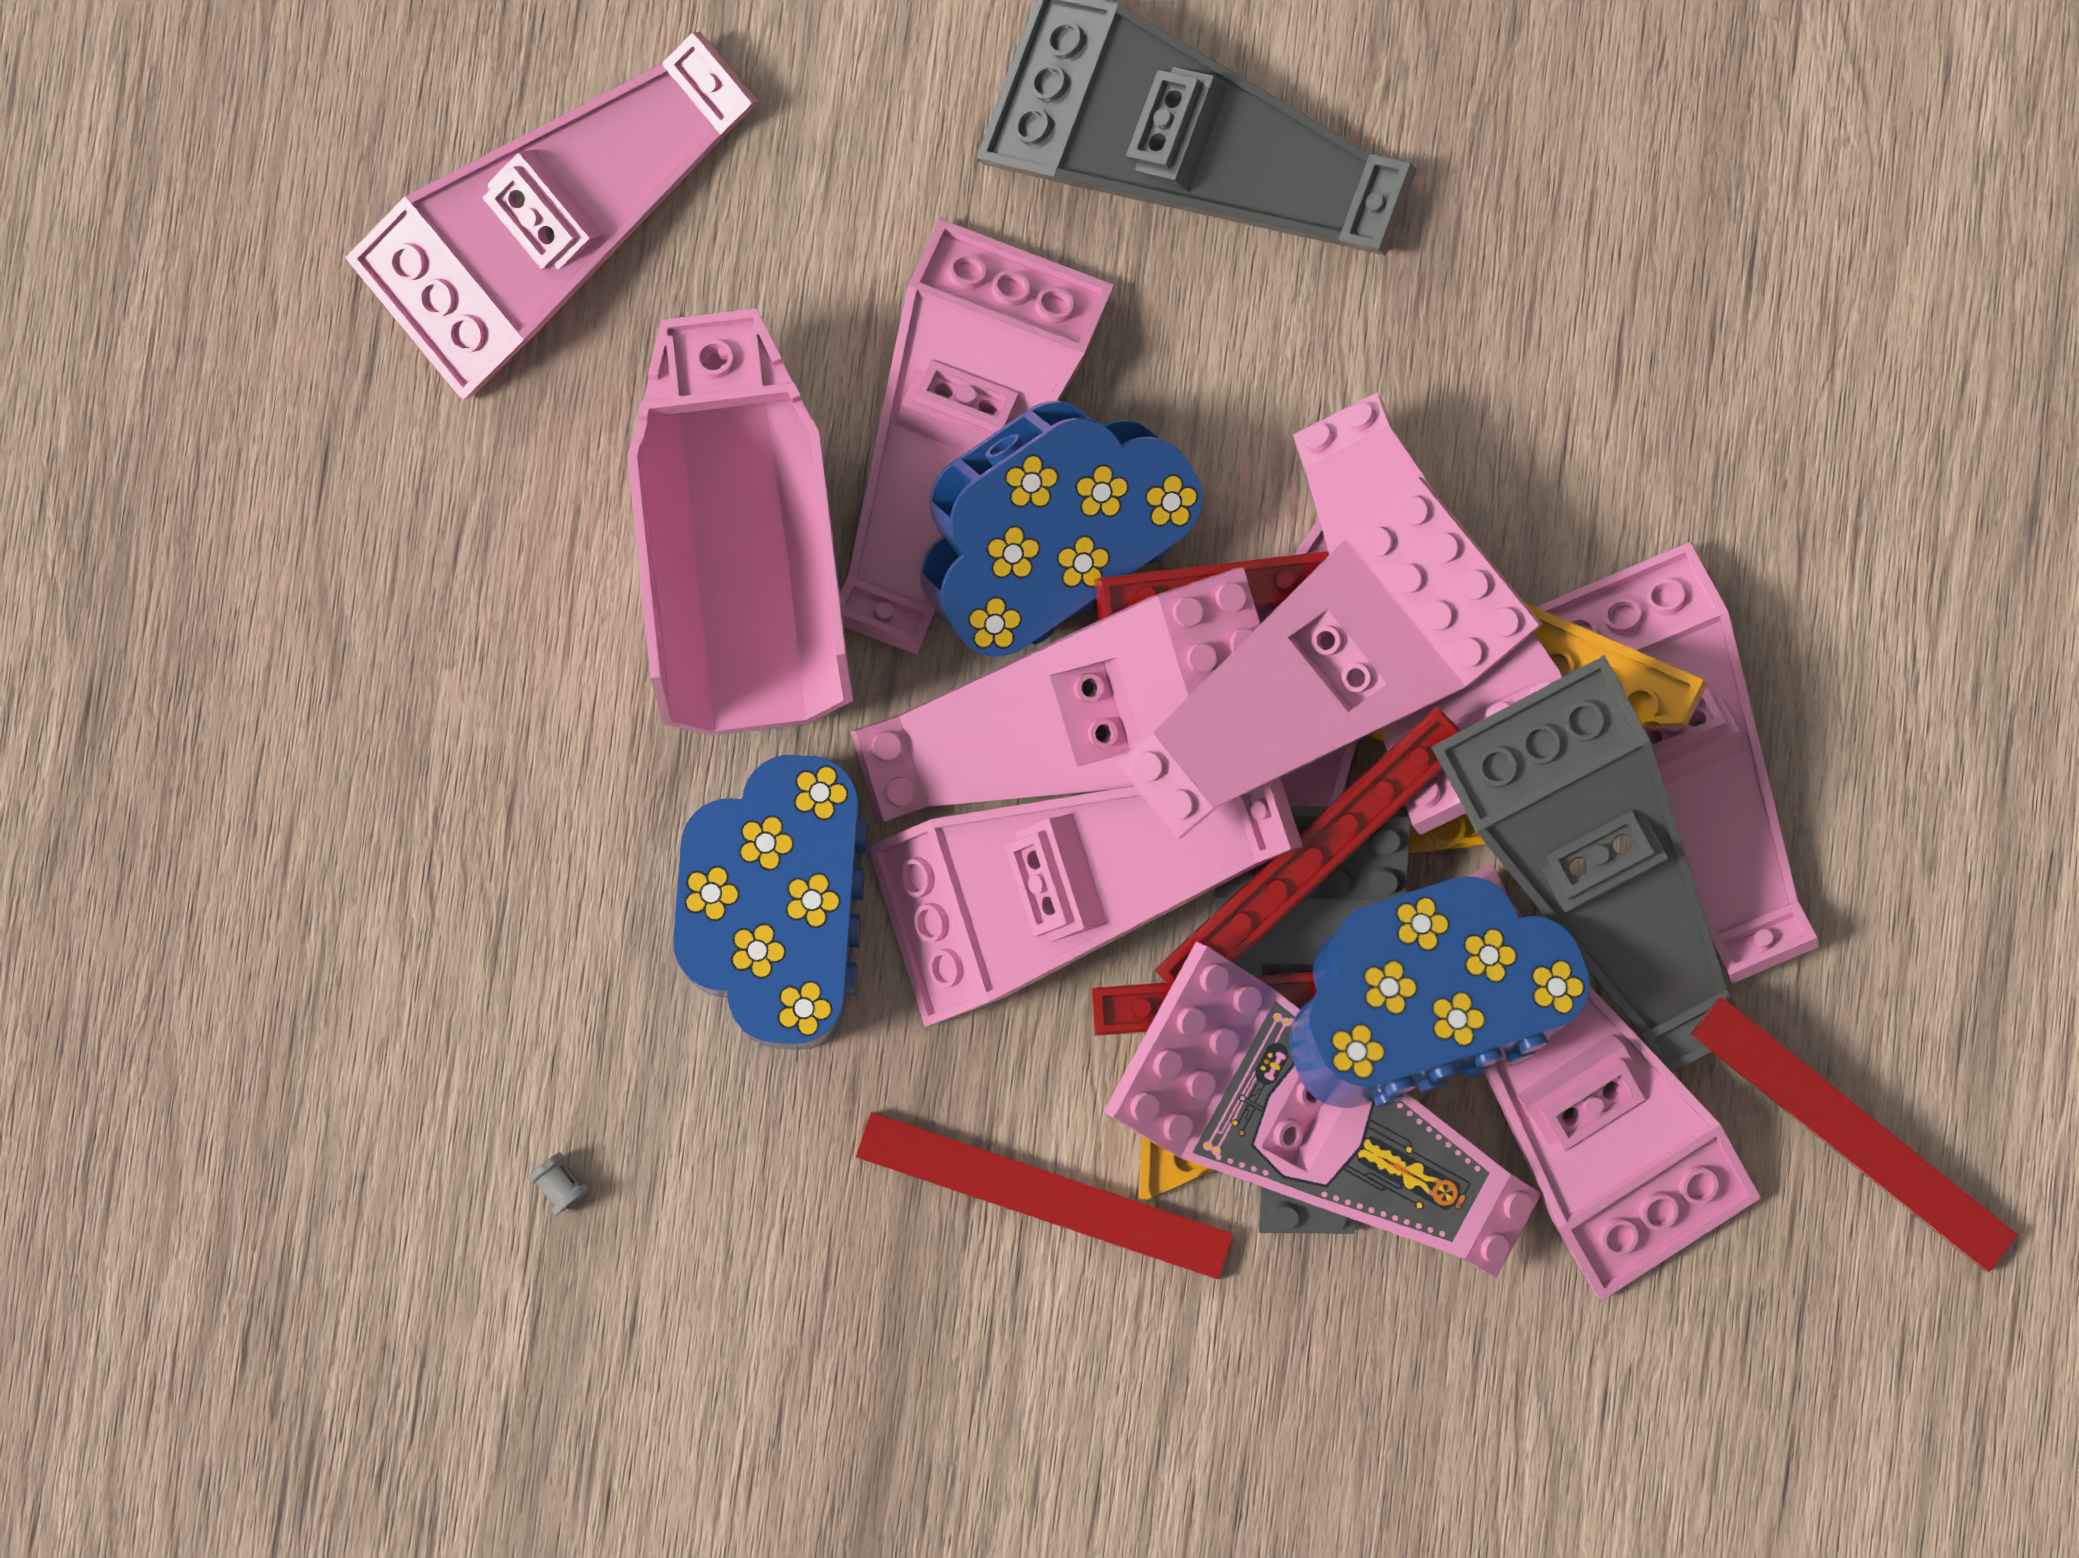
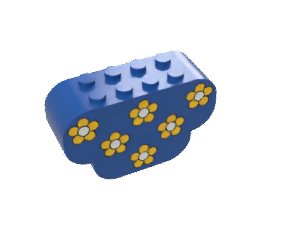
[920,401,1203,657]
[673,755,868,1050]
[1289,876,1590,1108]

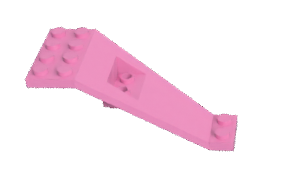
[850,568,1260,822]

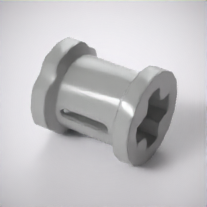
[527,1152,589,1216]

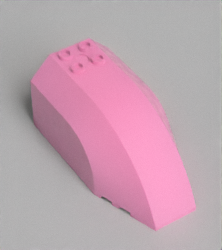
[627,308,853,736]

